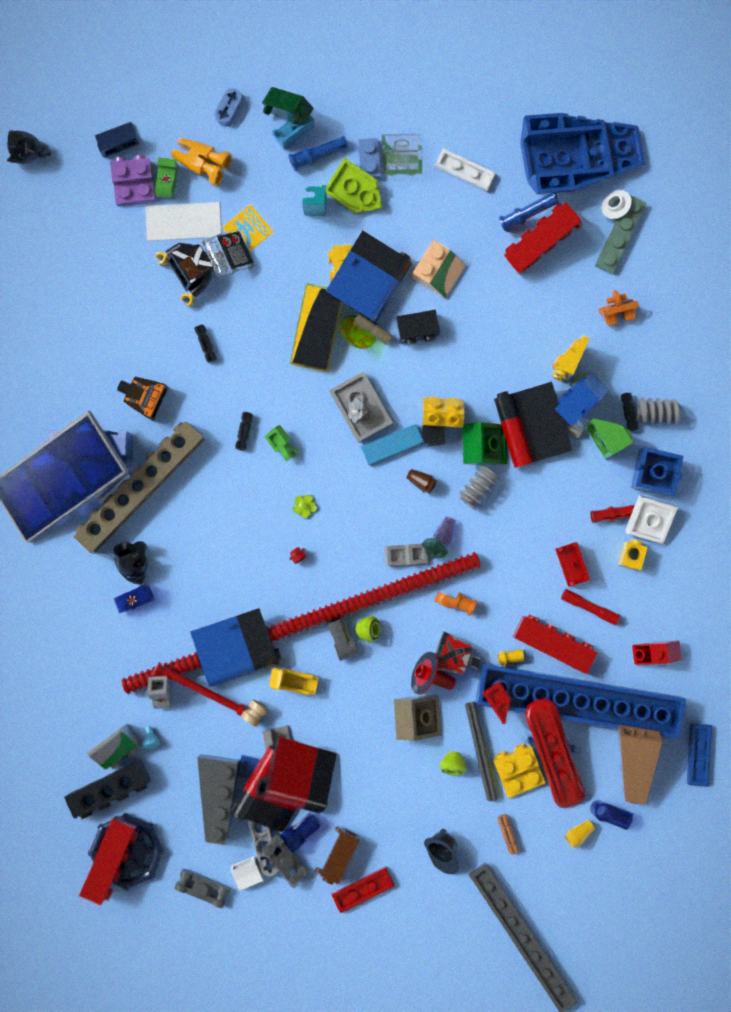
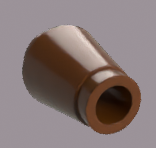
[406,468,437,494]

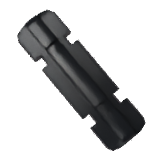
[194,324,217,363]
[620,392,639,432]
[235,412,253,451]

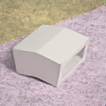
[231,856,264,891]

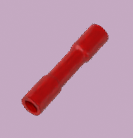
[560,588,620,626]

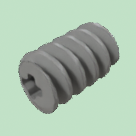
[636,397,681,425]
[459,465,500,511]

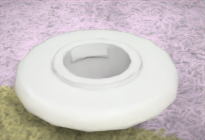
[601,190,632,219]

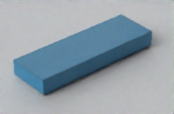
[361,424,424,466]

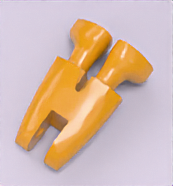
[171,138,232,187]

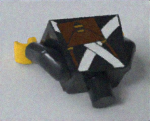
[155,242,218,307]

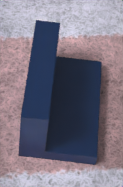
[94,121,140,158]

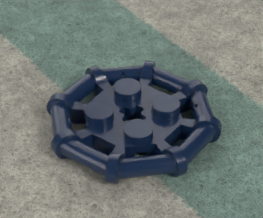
[88,813,165,891]

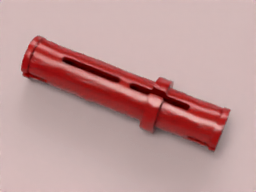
[590,505,635,524]

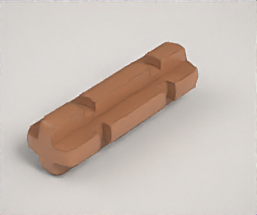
[497,814,520,855]

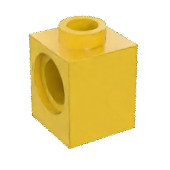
[618,539,648,571]

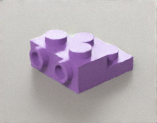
[110,155,156,206]

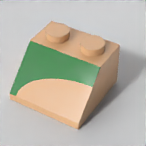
[411,239,466,299]

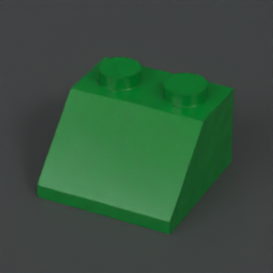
[462,422,507,465]

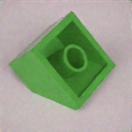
[584,418,633,459]

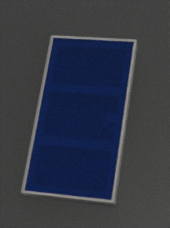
[0,410,129,543]

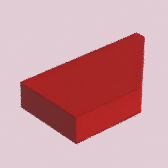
[482,681,511,725]

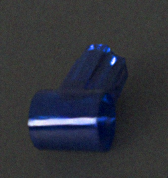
[590,800,633,830]
[279,812,321,853]

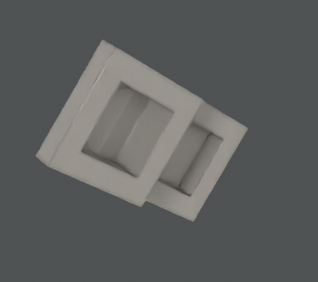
[384,543,428,566]

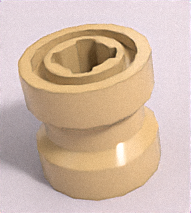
[241,699,269,727]

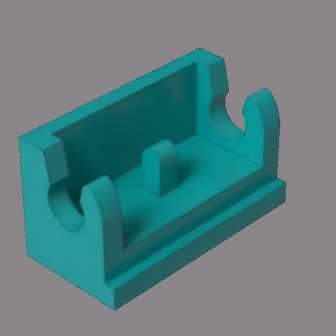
[302,185,327,216]

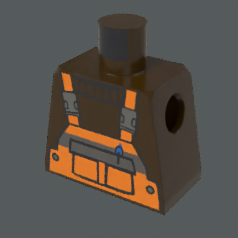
[117,376,169,421]

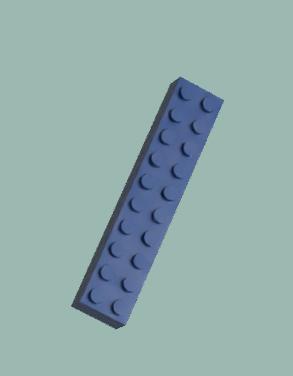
[475,663,686,739]

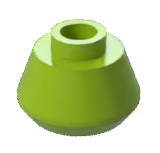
[355,616,381,643]
[439,751,467,776]

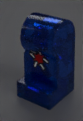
[113,584,155,614]

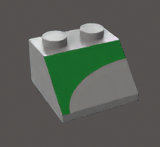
[86,724,141,770]

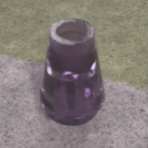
[432,516,456,547]

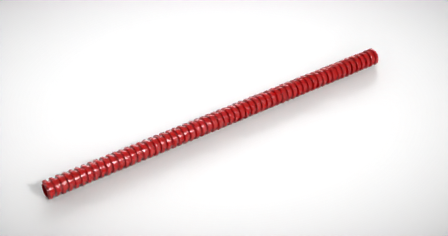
[121,552,481,695]

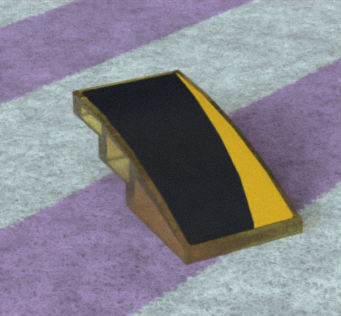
[290,283,343,372]

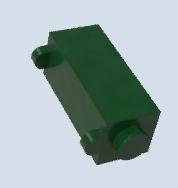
[262,87,314,125]

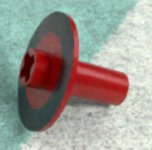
[411,651,456,695]

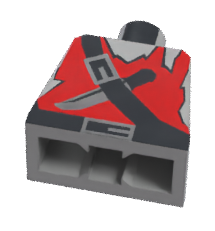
[435,631,481,674]

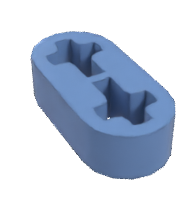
[215,88,242,126]

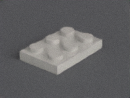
[329,371,393,443]

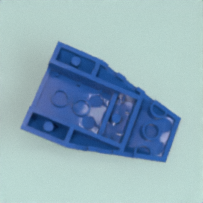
[520,113,645,195]

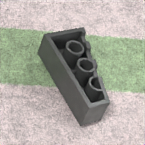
[197,754,240,845]

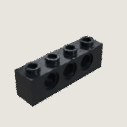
[64,759,151,820]

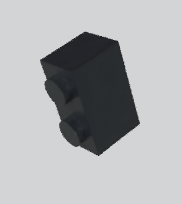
[396,309,440,345]

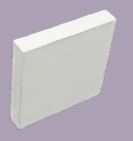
[625,495,678,544]

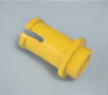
[497,649,524,666]

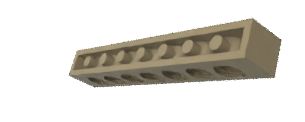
[73,421,206,554]

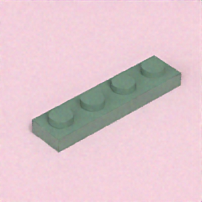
[595,194,647,274]

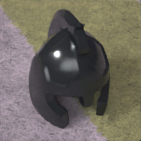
[7,130,51,164]
[113,541,149,585]

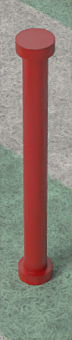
[153,662,246,716]

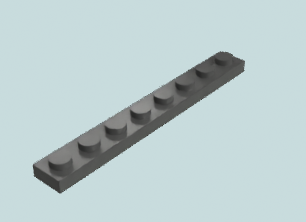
[469,863,578,1012]

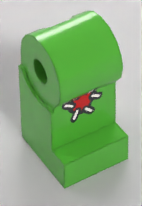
[155,157,179,199]

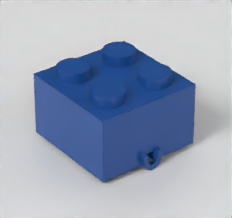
[555,373,609,426]
[631,447,684,497]

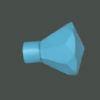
[141,726,161,749]

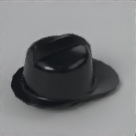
[424,829,459,874]

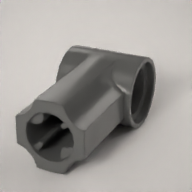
[328,618,359,661]

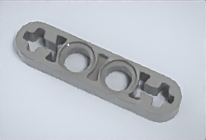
[248,821,278,877]

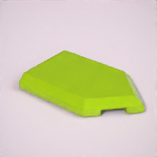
[326,157,382,214]

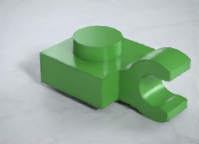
[264,424,299,461]

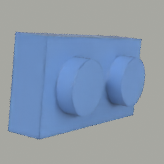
[358,138,380,179]

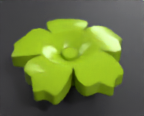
[292,494,317,518]

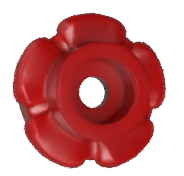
[289,547,308,564]

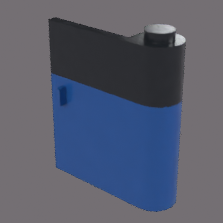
[325,230,412,324]
[190,608,282,687]

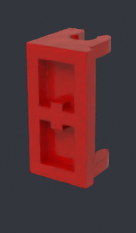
[555,542,590,587]

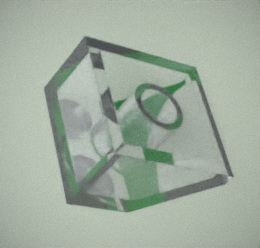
[381,134,423,176]

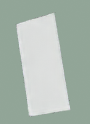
[145,202,221,241]

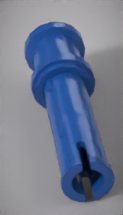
[288,136,348,172]
[499,192,559,233]

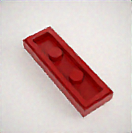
[331,866,395,913]

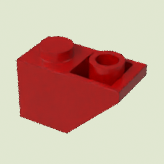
[632,640,682,665]

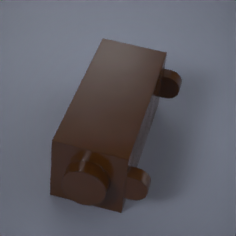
[315,826,360,885]

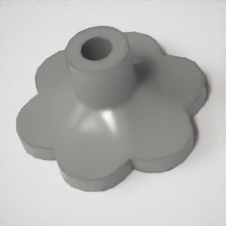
[348,397,368,423]

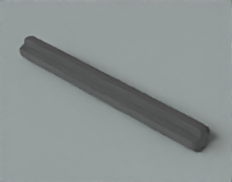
[465,701,498,801]

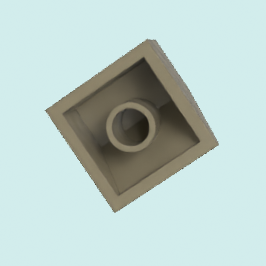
[393,695,441,741]

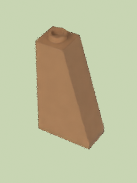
[618,725,662,805]

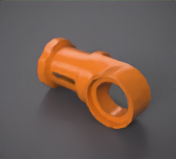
[434,592,478,616]

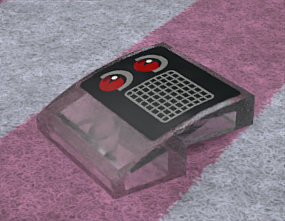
[202,229,256,278]

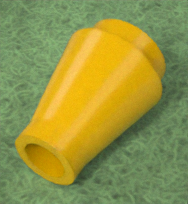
[564,819,595,849]

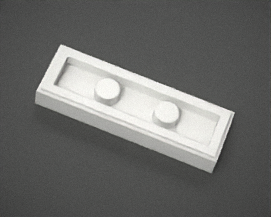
[434,148,496,192]

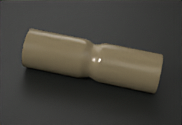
[353,313,392,345]

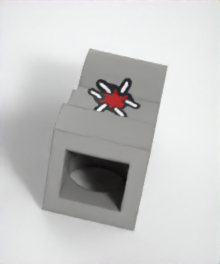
[147,676,172,709]

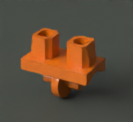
[598,290,639,325]

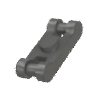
[261,834,309,889]
[174,869,231,909]

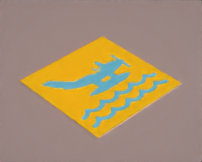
[222,204,274,252]

